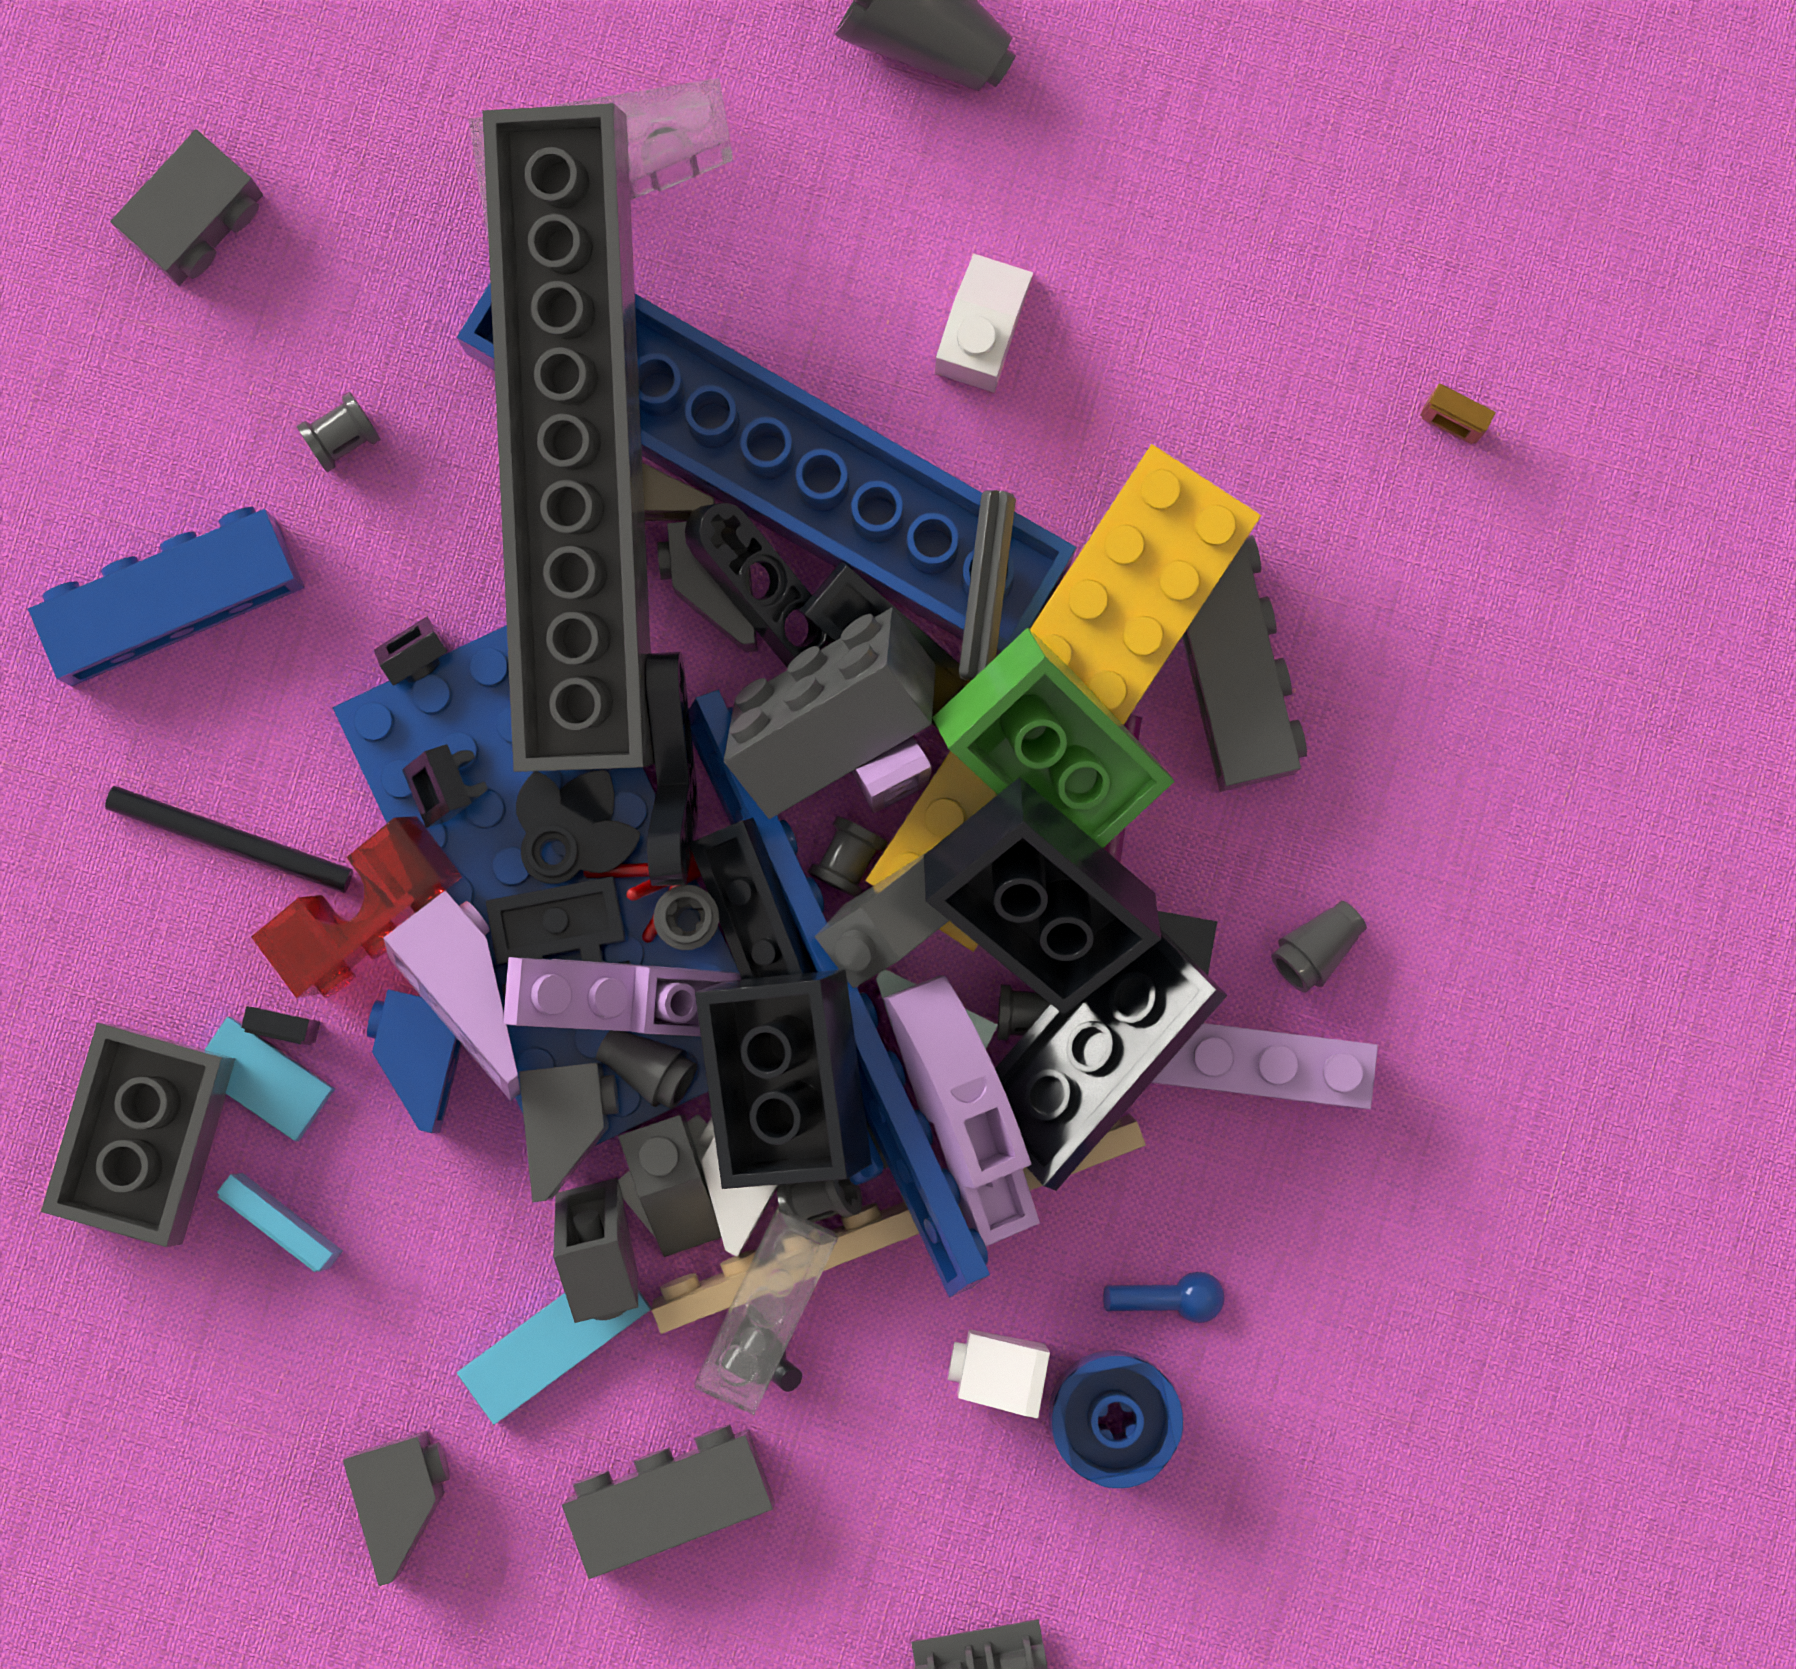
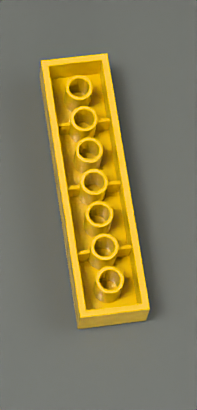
[865,444,1262,952]

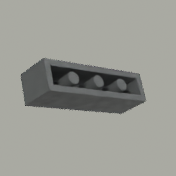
[1182,535,1307,792]

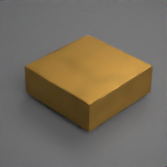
[1420,383,1496,445]

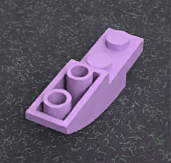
[503,957,742,1036]
[883,975,1040,1247]

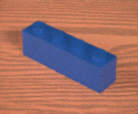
[28,507,305,686]

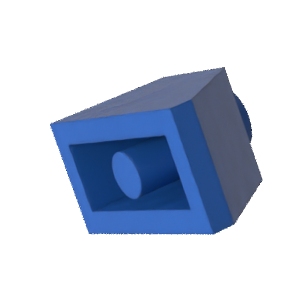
[367,989,462,1133]

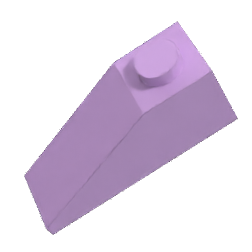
[851,736,931,814]
[383,890,521,1101]

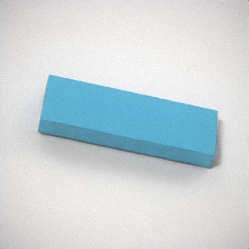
[456,1289,652,1425]

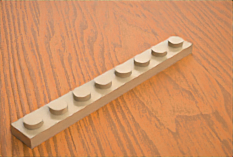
[652,1114,1146,1334]

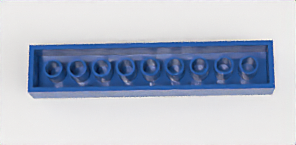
[457,283,1077,657]

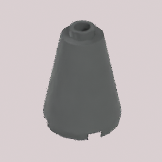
[835,0,1016,91]

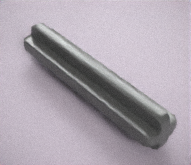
[959,490,1016,681]

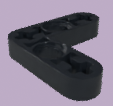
[646,652,698,886]

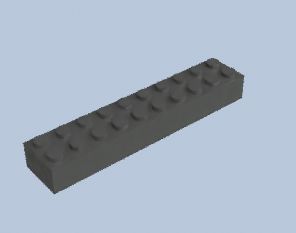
[482,103,655,772]

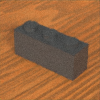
[562,1424,775,1579]

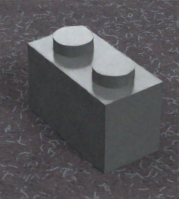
[110,129,263,286]

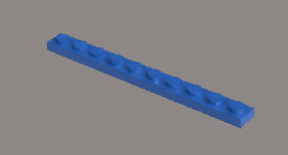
[689,689,990,1298]

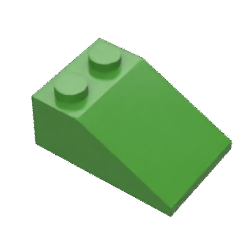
[932,627,1175,848]

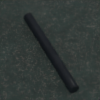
[105,786,353,893]

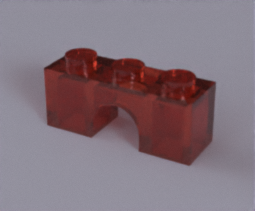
[251,816,462,998]

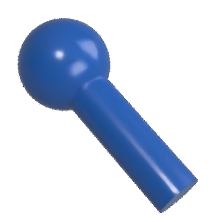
[1103,1272,1225,1323]

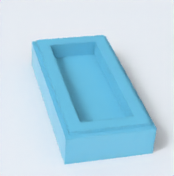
[204,1016,335,1142]
[217,1173,343,1272]

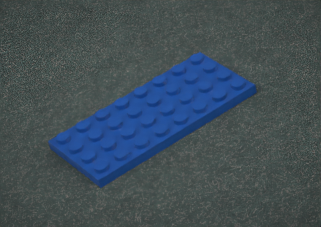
[332,625,739,1147]

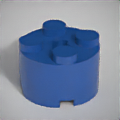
[1049,1350,1183,1488]

